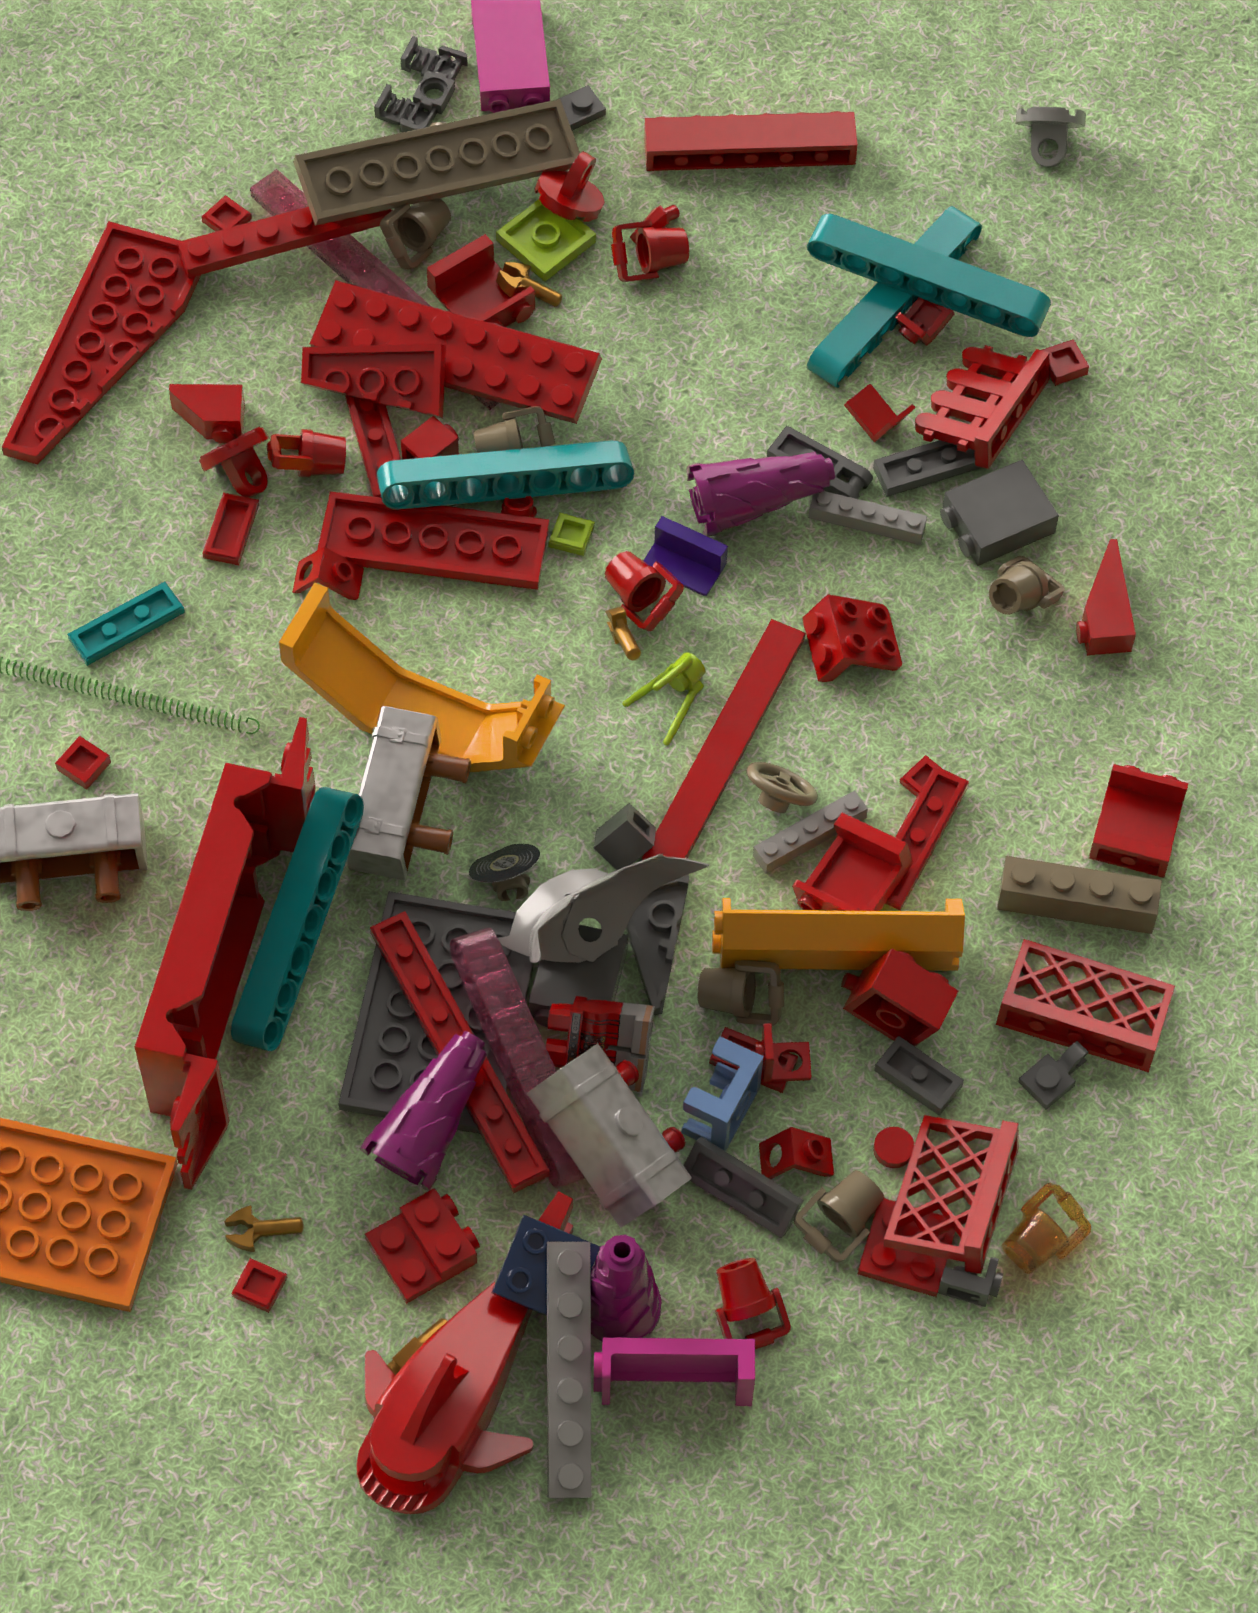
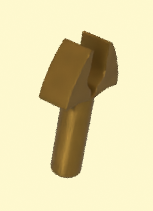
[496,262,562,307]
[605,606,641,661]
[224,1205,304,1252]
[387,1318,448,1375]

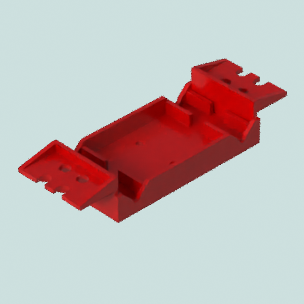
[134,717,316,1190]

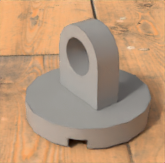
[1015,107,1086,167]

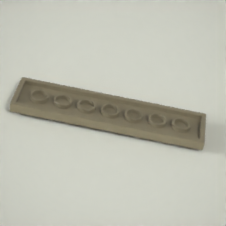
[293,99,580,226]

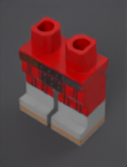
[543,996,655,1092]

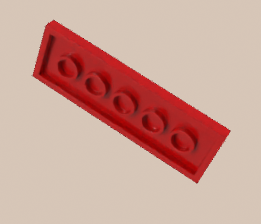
[317,491,550,590]

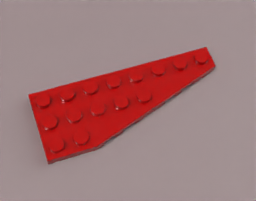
[2,221,201,465]

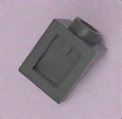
[938,1257,1003,1307]

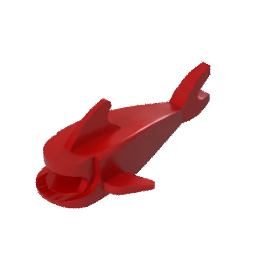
[356,1191,573,1515]

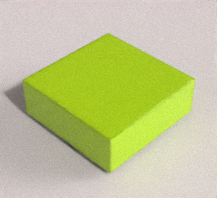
[548,512,595,556]

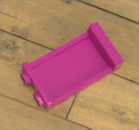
[471,0,550,113]
[593,1337,755,1407]

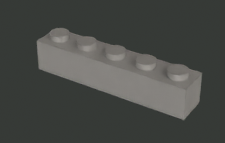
[808,491,927,545]
[753,790,868,874]

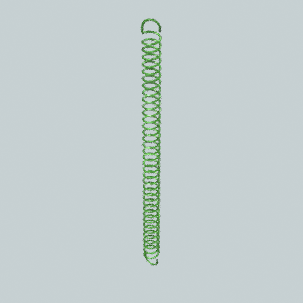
[0,657,260,734]

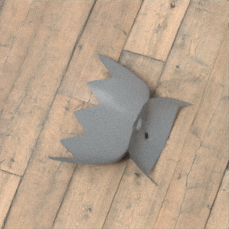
[492,854,709,963]

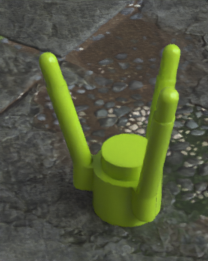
[622,652,706,745]

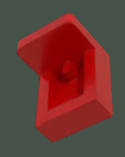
[895,298,955,346]

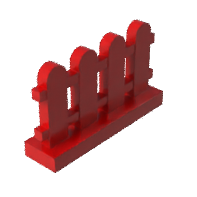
[915,345,1050,469]

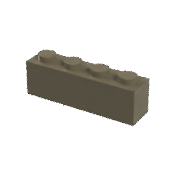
[997,856,1162,934]

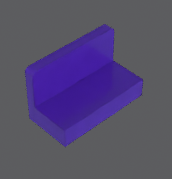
[643,516,728,596]

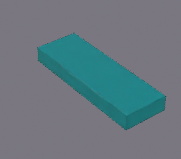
[67,581,185,666]

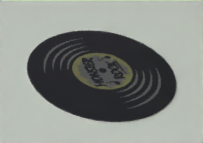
[469,844,540,883]

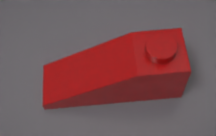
[1076,539,1136,656]

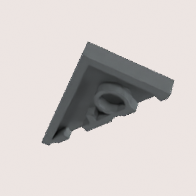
[626,874,689,1015]

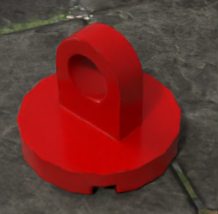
[534,151,605,222]
[199,426,269,498]

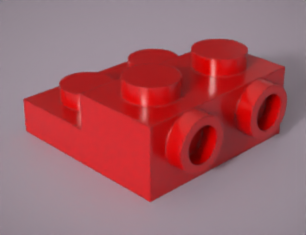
[365,1188,480,1304]

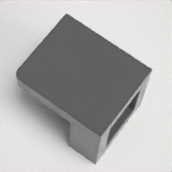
[593,803,656,870]

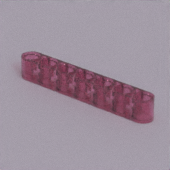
[450,927,586,1188]

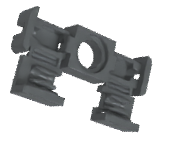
[374,36,468,132]

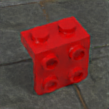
[802,594,902,682]

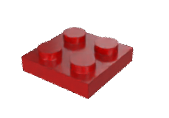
[857,1198,956,1297]

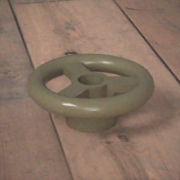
[746,762,818,813]

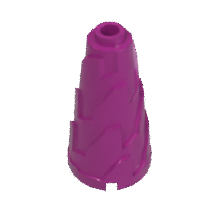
[686,452,835,537]
[360,1031,487,1191]
[590,1235,662,1342]

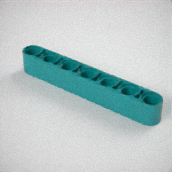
[807,206,982,388]
[807,214,1051,337]
[377,440,634,510]
[231,787,364,1051]

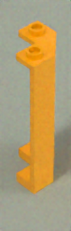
[712,898,965,971]

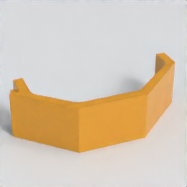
[279,582,565,772]

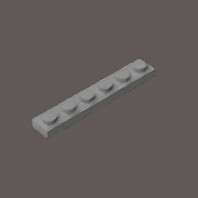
[547,1242,591,1498]

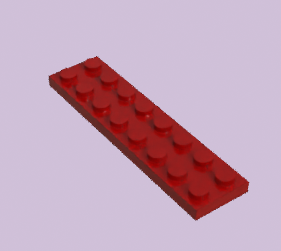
[309,280,602,424]

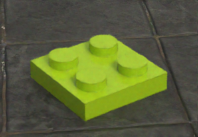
[496,199,596,282]

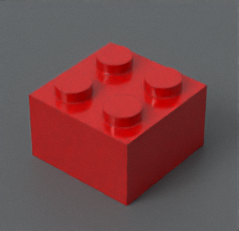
[843,948,959,1046]

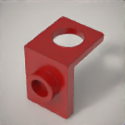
[844,384,916,443]
[292,546,364,600]
[754,1023,812,1082]
[759,1127,834,1180]

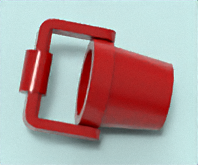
[611,220,690,282]
[266,429,346,478]
[604,551,684,632]
[715,1258,791,1350]

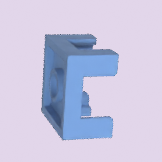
[681,1036,763,1151]

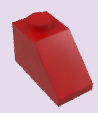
[169,384,245,444]

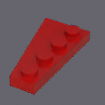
[301,344,446,419]

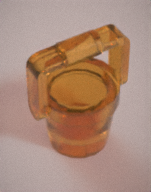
[1001,1183,1091,1274]

